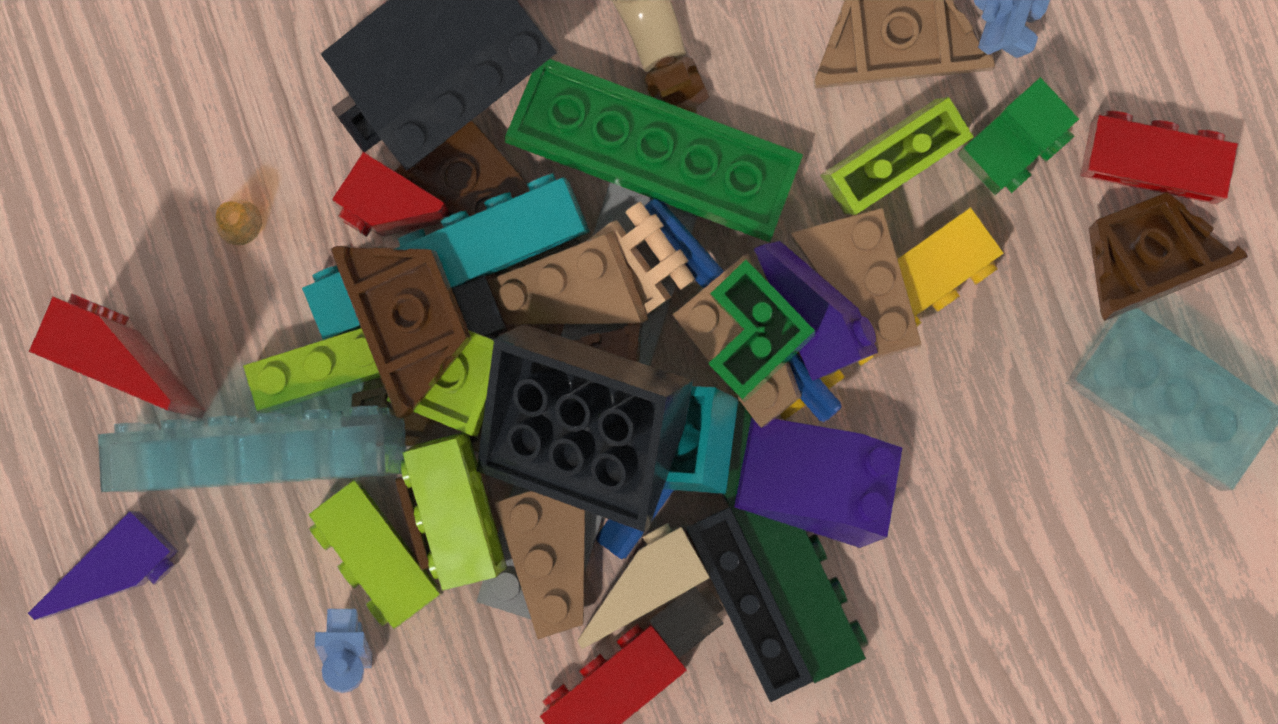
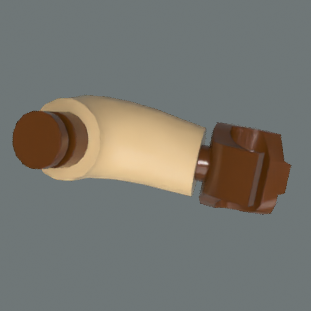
[611,0,710,113]

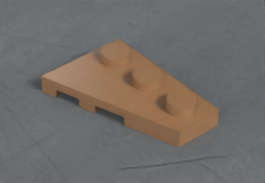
[790,208,922,359]

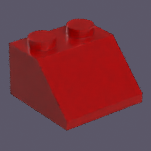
[332,152,451,237]

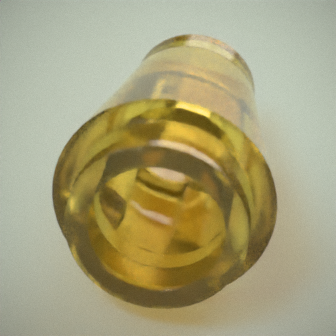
[215,199,262,245]

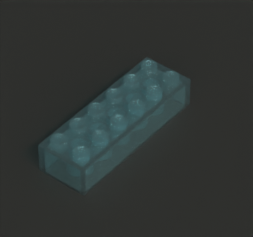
[98,406,406,493]

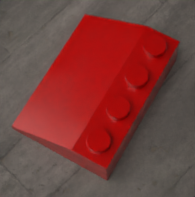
[29,293,206,419]

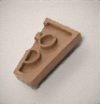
[487,231,648,324]
[673,254,802,428]
[495,491,585,639]

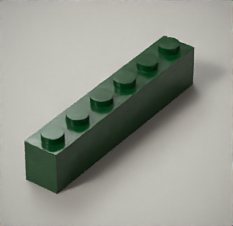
[723,401,869,684]

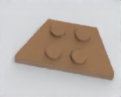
[814,0,995,89]

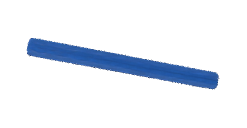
[644,199,842,422]

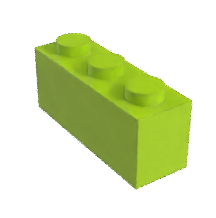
[820,97,974,215]
[243,328,381,414]
[401,432,507,591]
[308,480,443,629]

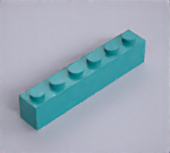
[302,174,590,340]

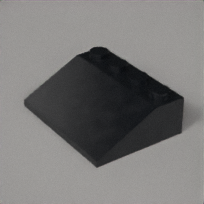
[320,0,558,171]
[476,324,693,532]

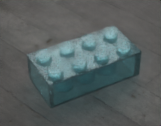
[1066,308,1278,491]

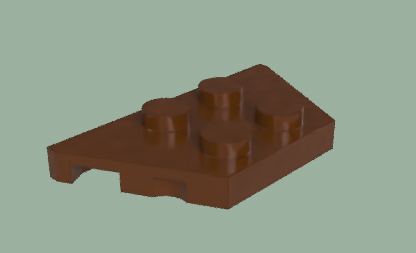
[1089,192,1248,321]
[330,246,472,419]

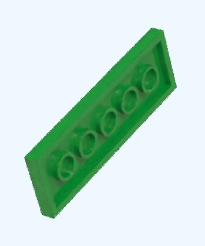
[505,59,803,243]

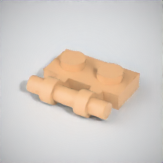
[587,201,696,325]

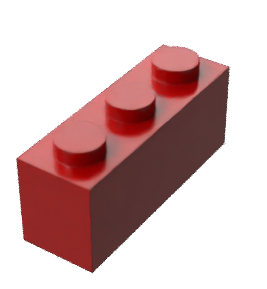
[1080,111,1238,205]
[539,623,687,724]

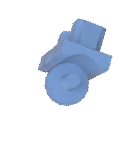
[974,0,1050,58]
[315,609,372,693]

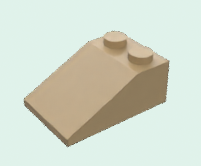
[577,523,709,649]

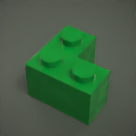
[958,77,1079,195]
[708,260,815,402]

